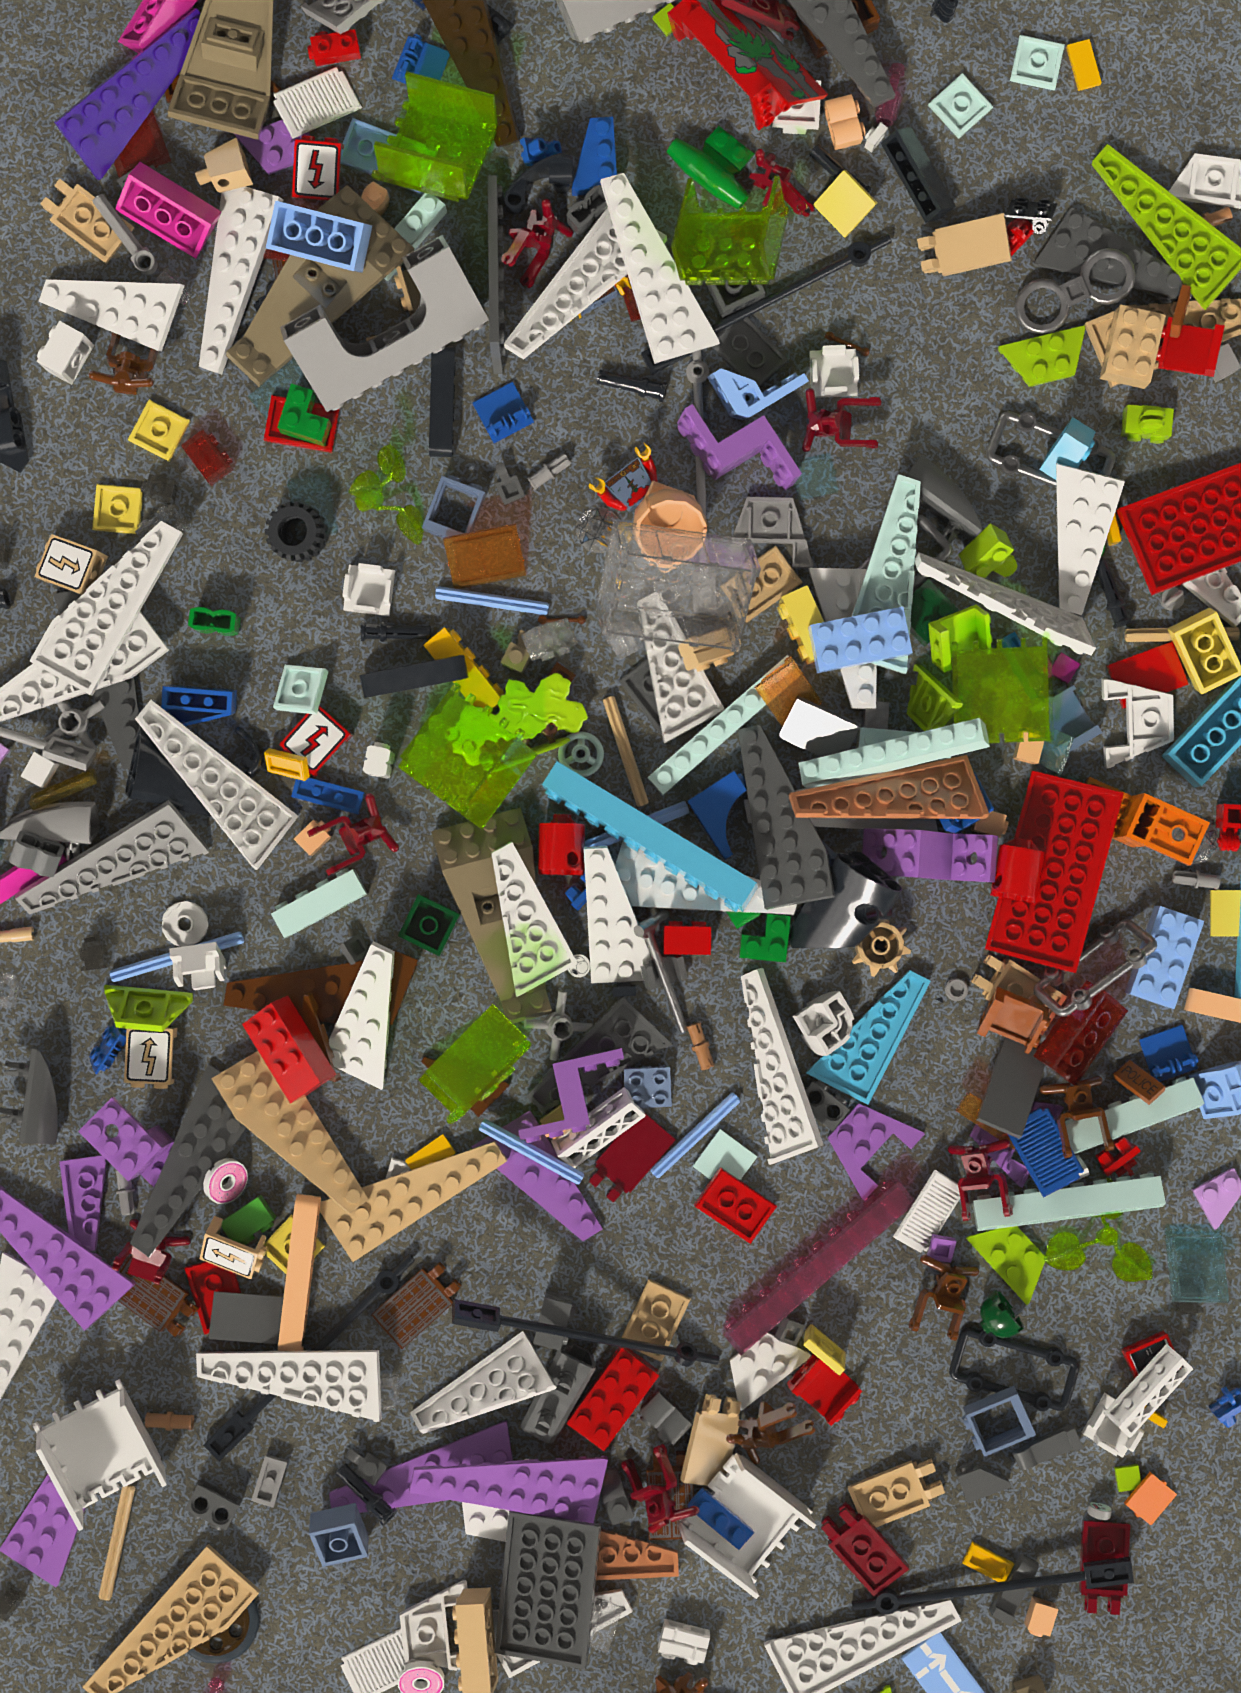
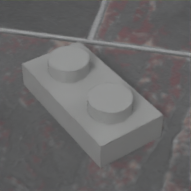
[251,1454,288,1508]

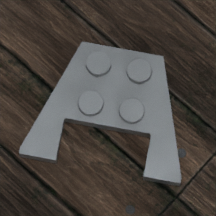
[723,497,814,568]

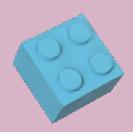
[1039,417,1096,480]

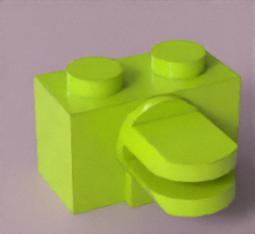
[1121,405,1174,444]
[958,523,1018,578]

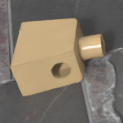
[195,138,253,193]

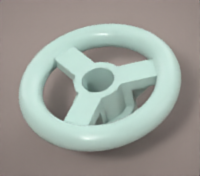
[558,731,604,777]

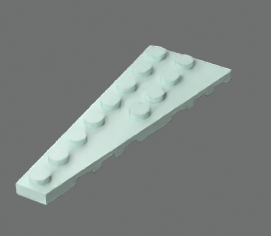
[851,474,921,674]

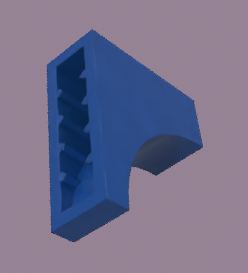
[687,771,747,860]

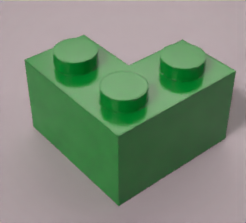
[277,384,332,447]
[738,914,791,963]

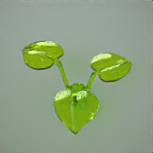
[348,444,424,545]
[1044,1178,1153,1282]

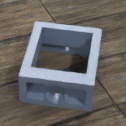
[422,475,486,547]
[962,1386,1036,1457]

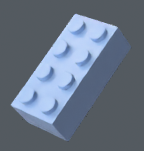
[266,201,372,273]
[808,606,913,673]
[1125,906,1204,1009]

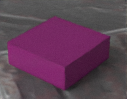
[1048,652,1081,684]

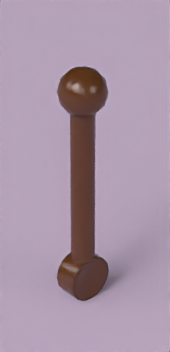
[825,331,870,356]
[538,615,586,625]

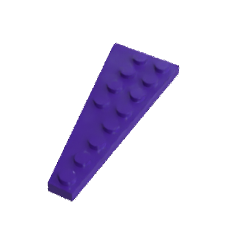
[54,8,201,180]

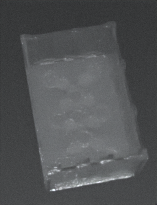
[596,520,761,653]

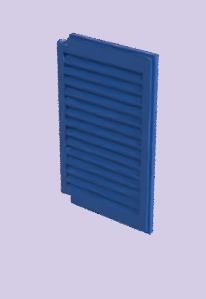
[1007,1108,1084,1198]

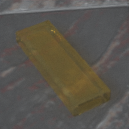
[29,768,98,810]

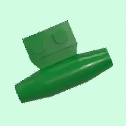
[667,126,754,210]

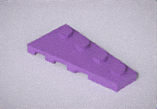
[59,1155,107,1251]

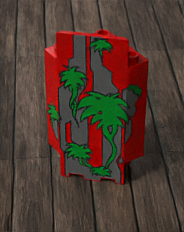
[667,0,829,130]

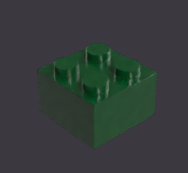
[910,579,960,647]
[398,894,461,957]

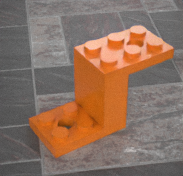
[1086,777,1210,866]

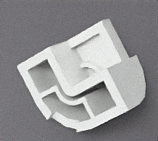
[793,991,854,1056]

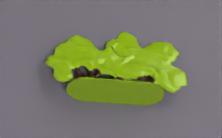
[453,673,588,772]

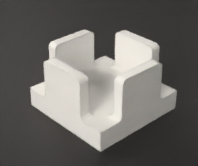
[772,80,821,134]
[809,345,859,398]
[343,563,395,616]
[169,942,227,990]
[1081,1393,1144,1458]

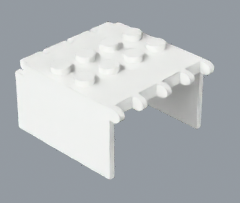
[32,1379,167,1531]
[677,1453,816,1599]

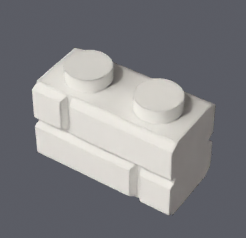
[363,742,395,779]
[658,1619,710,1665]

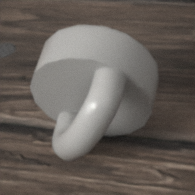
[1160,587,1184,611]

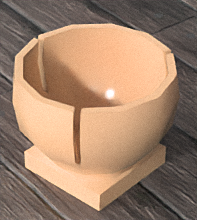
[632,481,707,565]

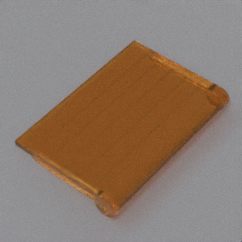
[754,657,822,727]

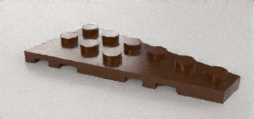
[223,960,364,1024]

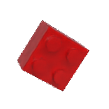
[663,921,711,955]

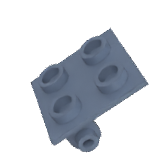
[624,1065,672,1108]

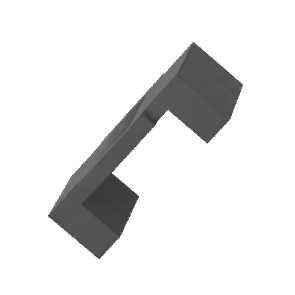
[640,955,688,990]

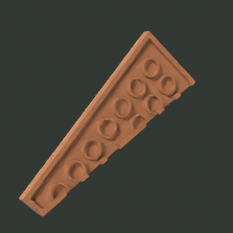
[789,755,989,819]

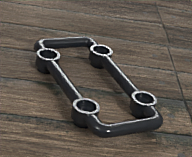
[949,1327,1080,1412]

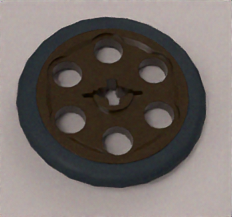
[187,1599,259,1664]

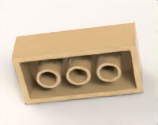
[452,1587,498,1693]

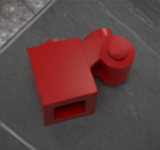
[1215,804,1241,852]

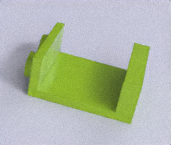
[928,604,993,672]

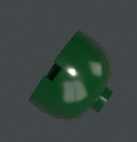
[980,1290,1024,1338]

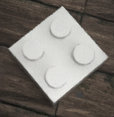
[37,321,94,385]

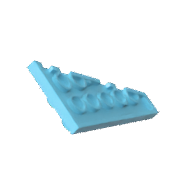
[806,970,931,1105]

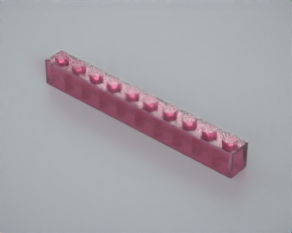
[722,1179,915,1356]

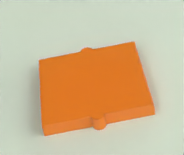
[1124,1472,1177,1525]

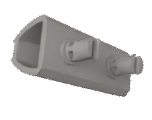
[0,802,100,861]

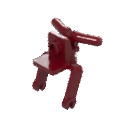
[749,149,815,217]
[501,199,574,288]
[802,388,881,452]
[307,793,399,876]
[948,1139,1013,1221]
[112,1219,191,1285]
[622,1444,699,1533]

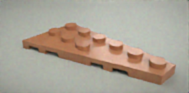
[596,1529,679,1580]

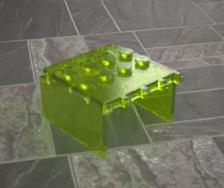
[371,72,498,202]
[671,176,789,285]
[952,637,1054,744]
[398,683,538,829]
[418,1004,531,1124]

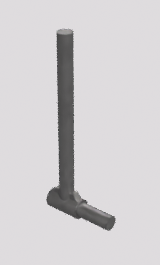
[634,909,688,1033]

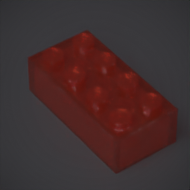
[1033,980,1128,1085]

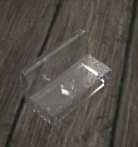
[589,1597,623,1652]

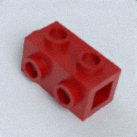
[307,28,361,67]

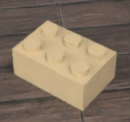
[1099,305,1166,389]

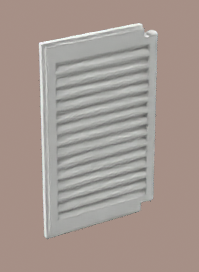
[273,67,362,139]
[893,1170,960,1253]
[341,1628,408,1693]

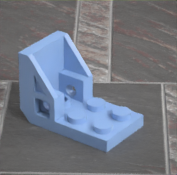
[707,369,809,420]
[1189,1061,1241,1119]

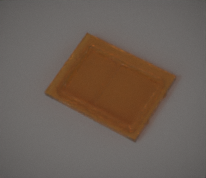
[443,523,526,589]

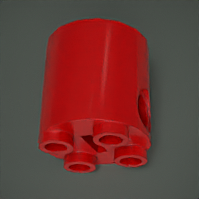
[538,814,585,875]
[990,838,1045,903]

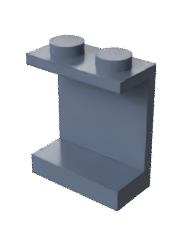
[1030,685,1103,757]

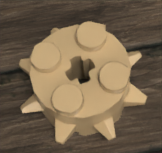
[852,921,911,977]

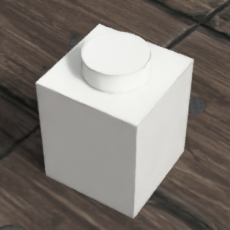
[21,752,59,788]

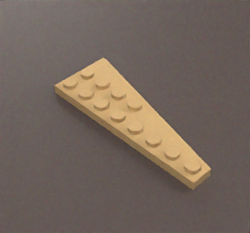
[320,1141,508,1262]

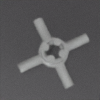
[43,700,106,750]
[524,991,593,1061]

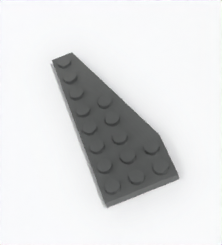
[738,725,835,910]

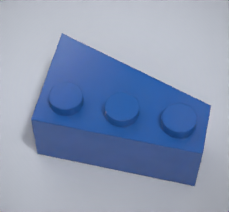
[572,117,617,196]
[161,684,237,726]

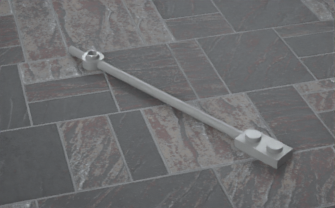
[686,350,716,613]
[0,727,96,771]

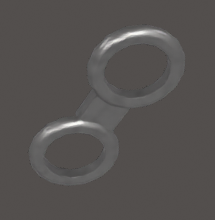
[1015,248,1136,335]

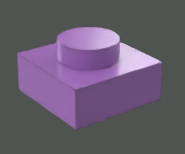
[927,1234,956,1263]

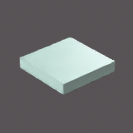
[1010,35,1065,90]
[928,73,993,139]
[273,664,328,715]
[693,1129,757,1180]

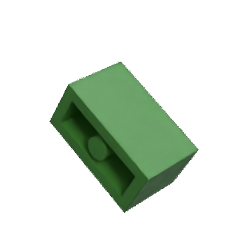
[221,1195,276,1245]

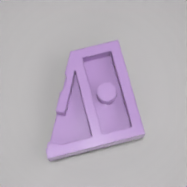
[1192,1168,1241,1230]

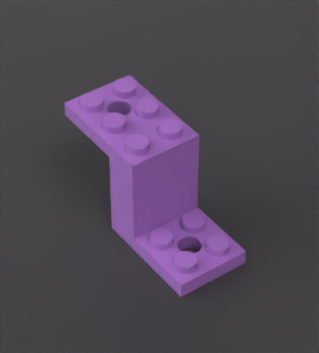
[677,404,802,490]
[862,828,998,882]
[518,1048,624,1143]
[78,1097,174,1187]

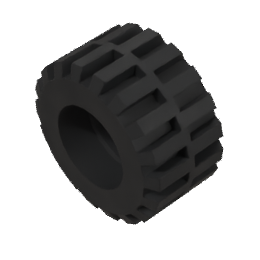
[265,502,328,562]

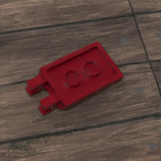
[720,0,800,41]
[589,1112,676,1203]
[821,1502,909,1596]
[1079,1520,1130,1615]

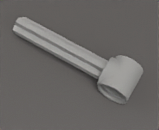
[92,194,158,275]

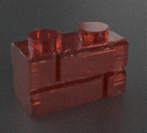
[181,430,233,486]

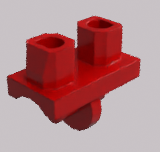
[1007,218,1034,256]
[1096,1136,1141,1177]

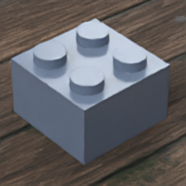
[309,1503,369,1567]

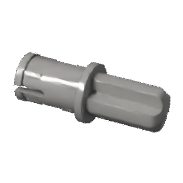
[527,453,571,490]
[1172,870,1220,889]
[115,1170,135,1216]

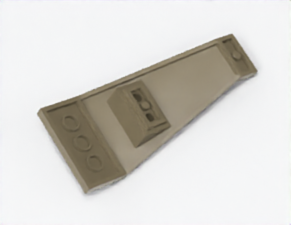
[168,0,274,140]
[226,185,415,387]
[431,808,552,1025]

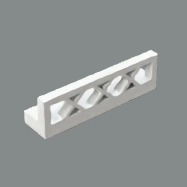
[551,1087,646,1168]
[1104,1344,1193,1438]

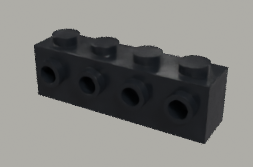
[881,127,956,223]

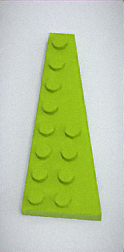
[1091,144,1241,310]

